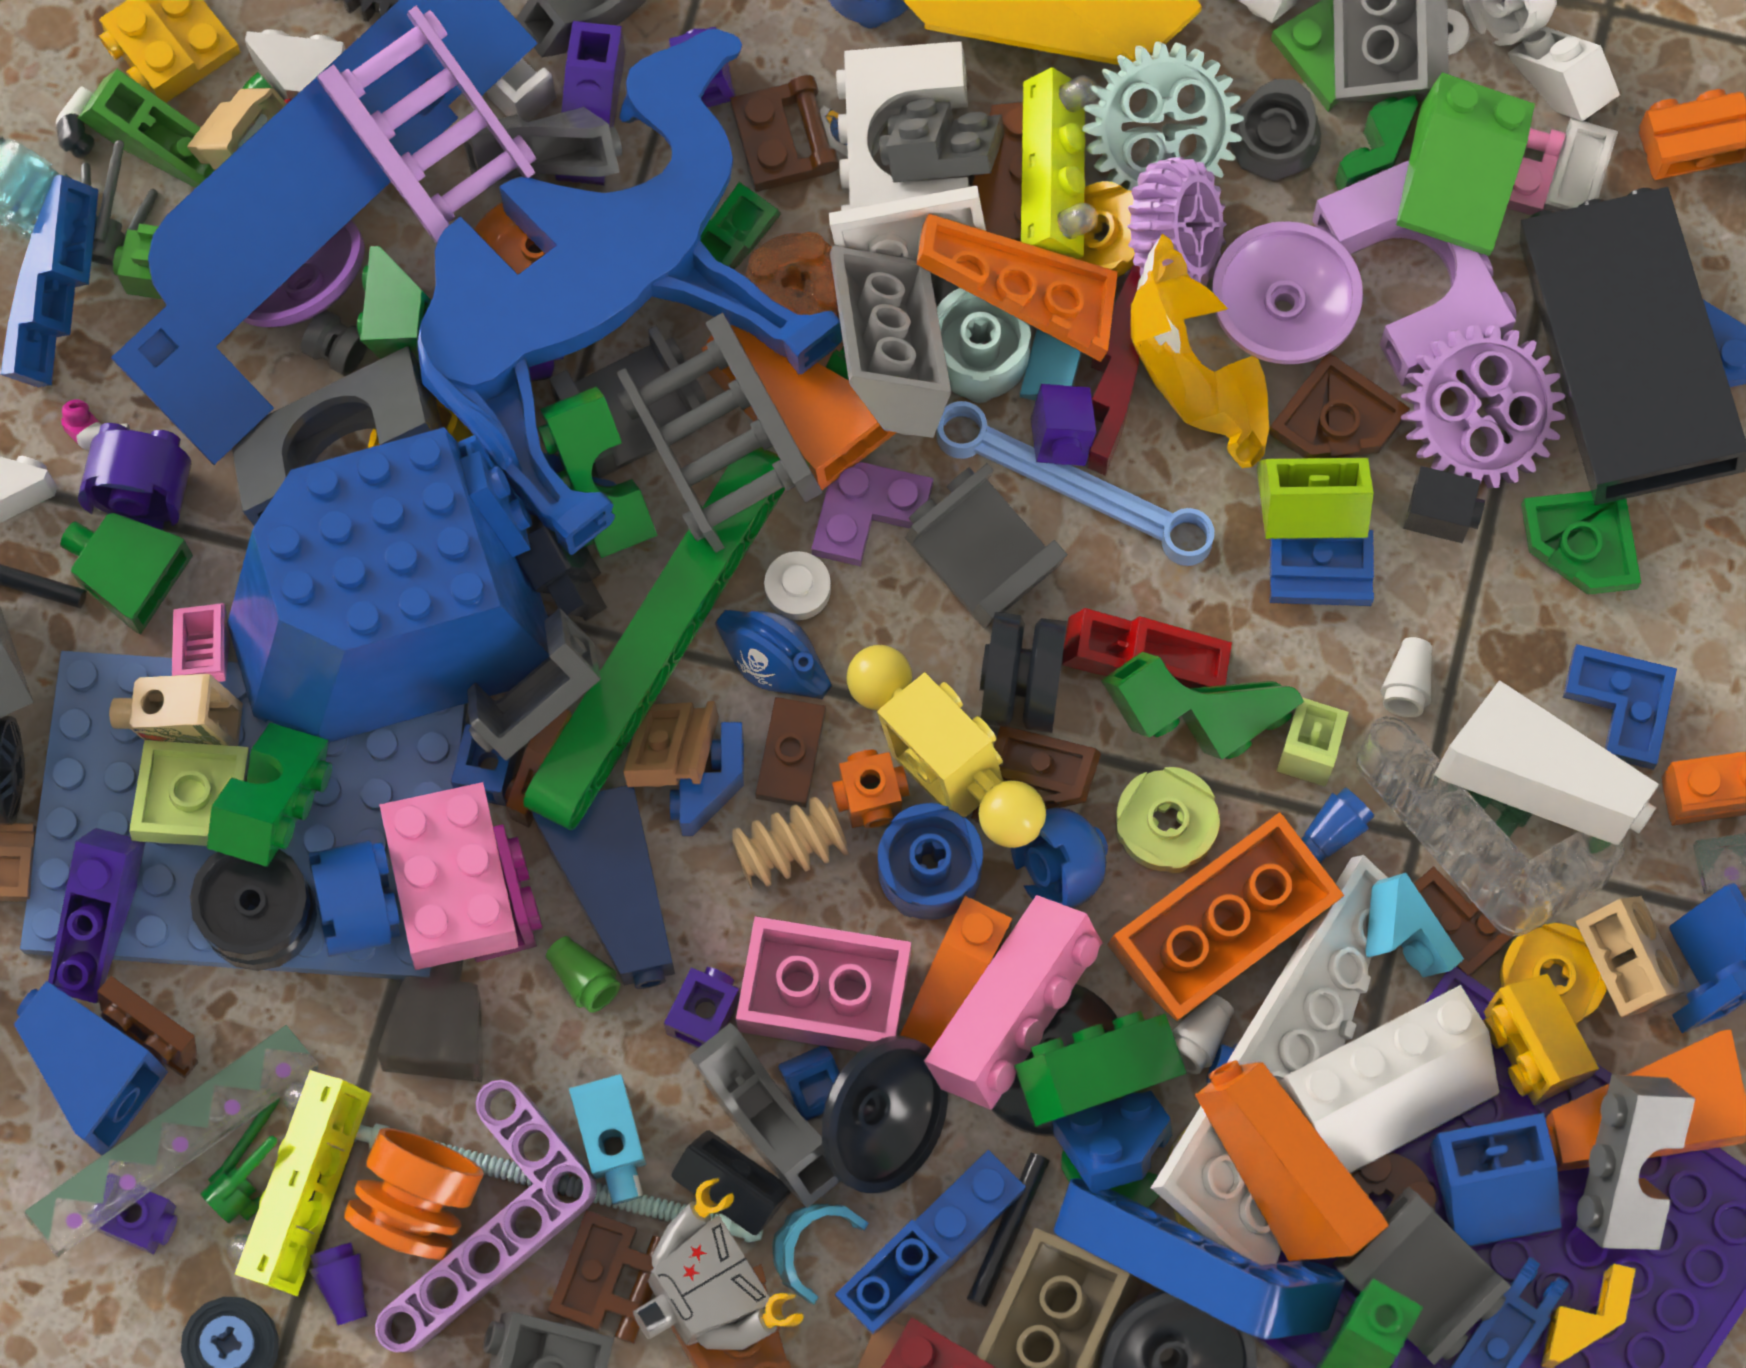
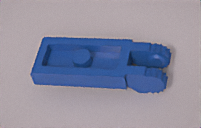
[1450,1257,1569,1368]

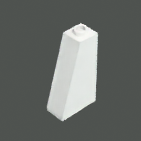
[1434,680,1659,846]

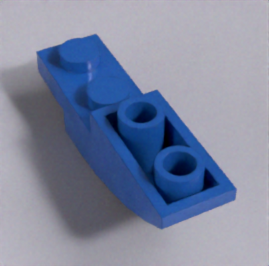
[835,1150,1026,1335]

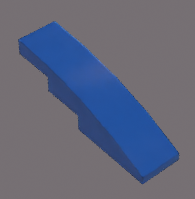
[0,175,99,388]

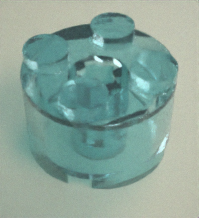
[0,137,72,241]

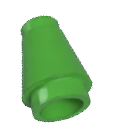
[546,936,621,1013]

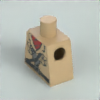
[109,674,243,746]

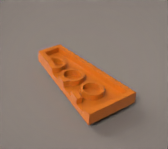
[916,214,1118,362]

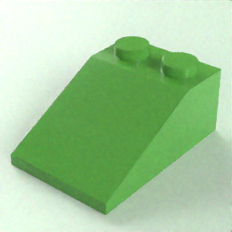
[1396,72,1535,256]

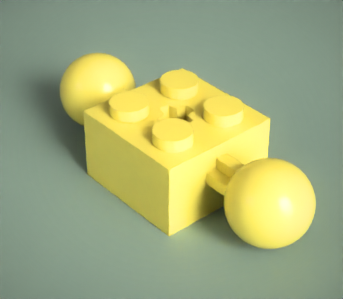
[847,645,1046,848]

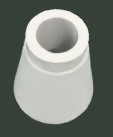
[1380,637,1433,717]
[1172,994,1234,1074]

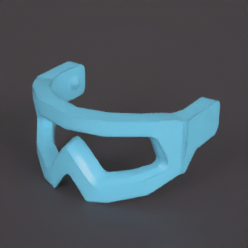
[772,1204,869,1305]

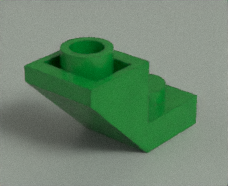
[1334,95,1418,191]

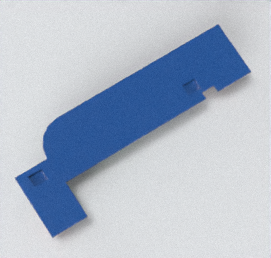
[111,0,538,465]

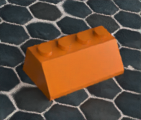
[1107,812,1345,1021]

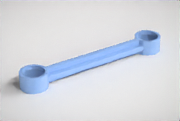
[936,401,1214,566]

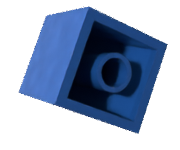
[14,981,168,1156]

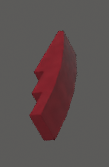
[1087,264,1141,476]

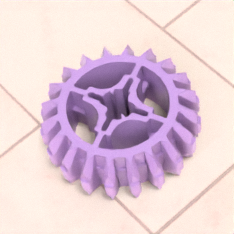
[1127,157,1227,287]

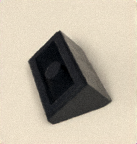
[672,1130,792,1235]

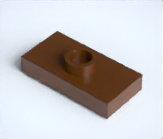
[755,697,826,808]

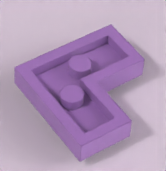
[811,462,933,566]

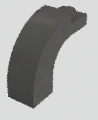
[516,0,646,58]
[689,1023,840,1208]

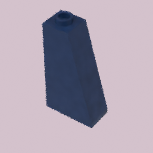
[532,785,675,989]

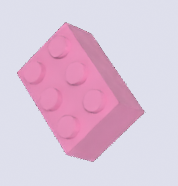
[380,782,519,970]
[736,916,911,1052]

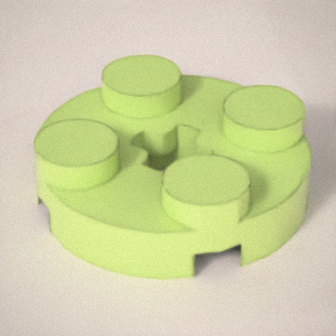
[1116,767,1220,873]

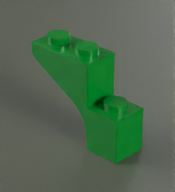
[1101,652,1305,760]

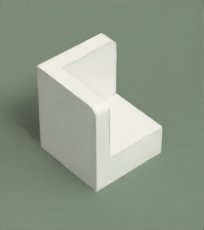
[486,59,556,122]

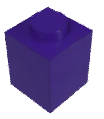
[1030,384,1096,466]

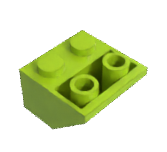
[1257,458,1374,539]

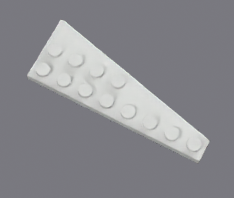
[1151,855,1388,1265]

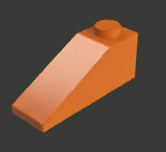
[900,896,1012,1049]

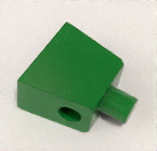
[60,513,193,635]

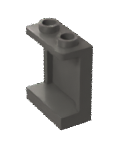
[467,608,601,761]

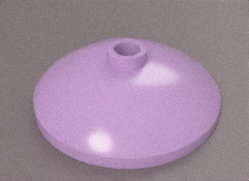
[1212,221,1363,364]

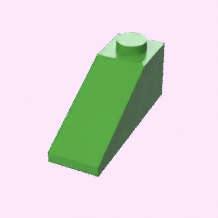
[78,68,215,188]

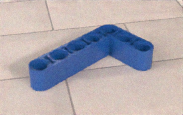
[1054,1178,1346,1339]

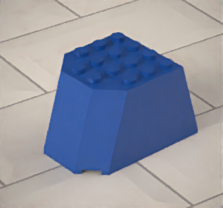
[227,427,549,743]

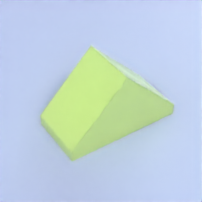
[1276,697,1349,787]

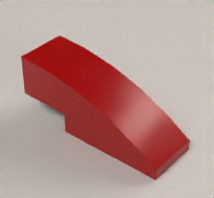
[1061,608,1232,688]

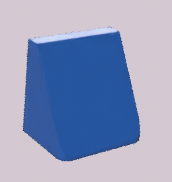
[778,1046,840,1121]

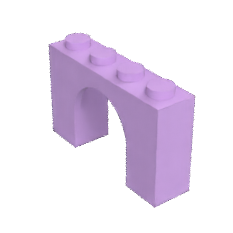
[1312,160,1517,387]

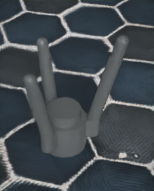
[80,140,158,265]

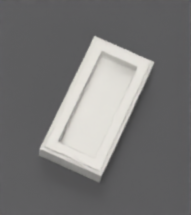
[1543,118,1618,212]

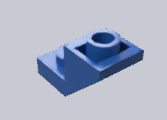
[670,722,744,836]

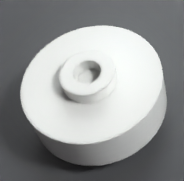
[764,551,831,620]

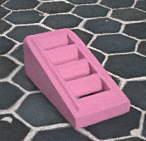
[172,603,230,682]

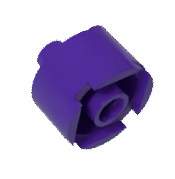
[78,423,192,530]

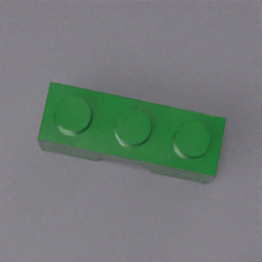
[537,386,658,558]
[207,723,332,867]

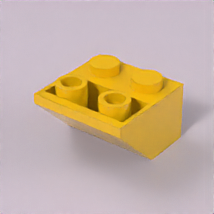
[1483,973,1599,1106]

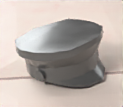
[1230,79,1321,181]

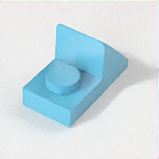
[1366,872,1464,978]

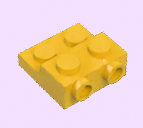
[99,0,241,103]

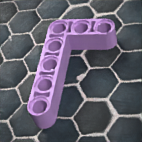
[375,1080,597,1353]

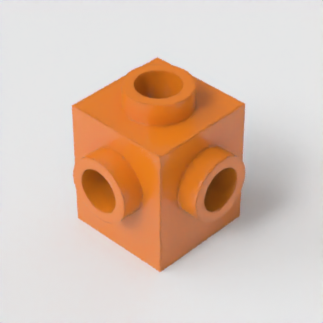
[832,749,910,828]

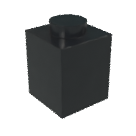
[1403,466,1485,543]

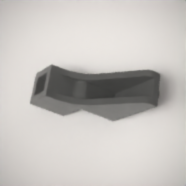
[464,107,622,181]

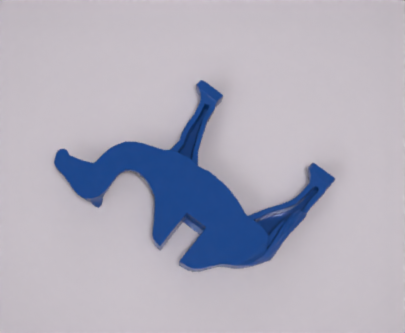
[417,29,843,555]

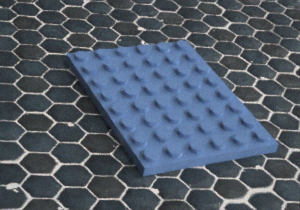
[20,651,467,982]

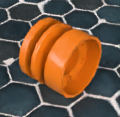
[344,1128,484,1260]

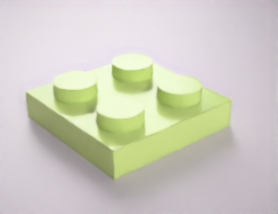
[129,740,250,846]

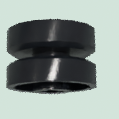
[980,612,1067,733]
[190,849,317,971]

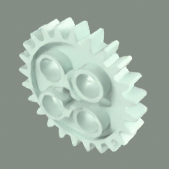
[1082,41,1244,191]

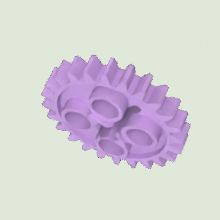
[1401,325,1565,488]

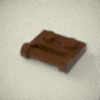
[730,75,840,192]

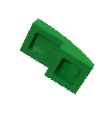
[701,181,781,270]

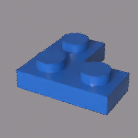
[1563,644,1677,770]

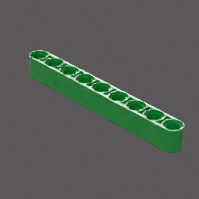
[523,447,785,831]

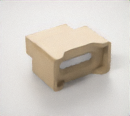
[187,88,286,170]

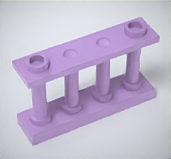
[317,5,537,244]

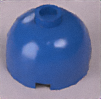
[1011,808,1108,909]

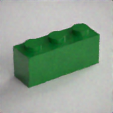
[1014,1010,1187,1127]

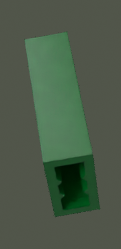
[1316,1278,1423,1368]

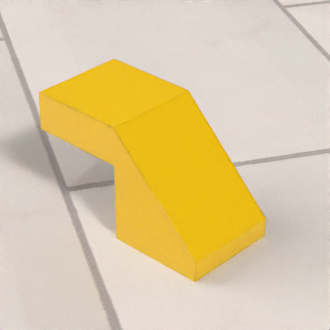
[1541,1264,1636,1368]

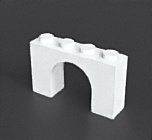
[836,41,970,211]

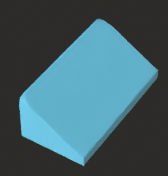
[1019,329,1082,401]

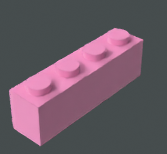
[924,895,1103,1110]

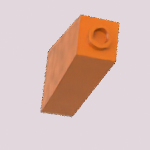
[701,325,897,490]
[1545,1029,1746,1172]
[1195,1060,1389,1261]

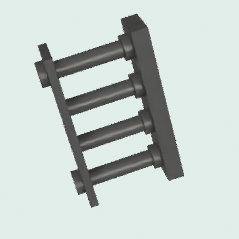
[617,313,823,553]

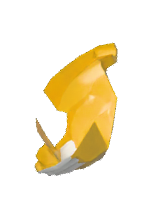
[1131,234,1269,468]

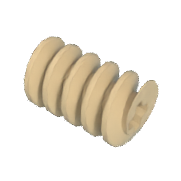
[732,797,849,890]

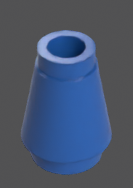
[1301,787,1374,863]

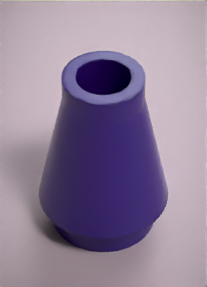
[309,1242,368,1326]

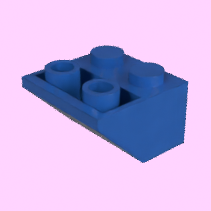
[1430,1113,1561,1247]

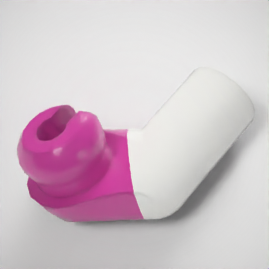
[61,399,130,450]

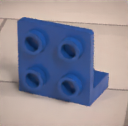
[1669,883,1746,1033]

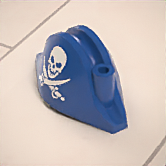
[715,610,832,699]

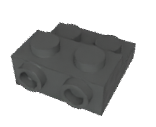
[880,98,1005,183]
[483,1312,614,1368]

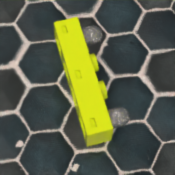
[1021,67,1098,259]
[226,1070,372,1297]

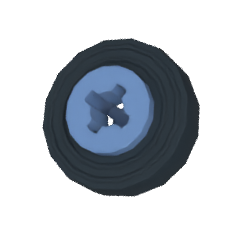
[181,1296,279,1368]

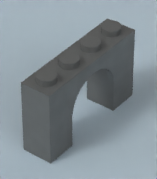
[232,346,443,526]

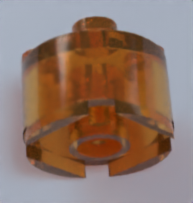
[746,232,840,319]

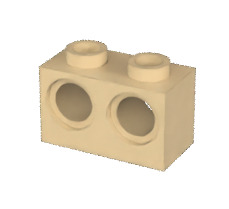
[1575,896,1687,1017]

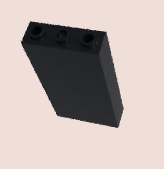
[1520,187,1746,505]

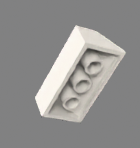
[1279,985,1499,1174]

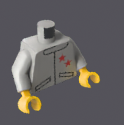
[633,1178,803,1350]

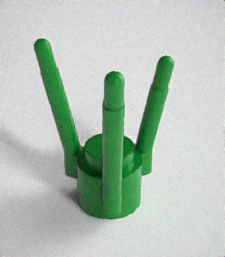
[200,1095,280,1224]

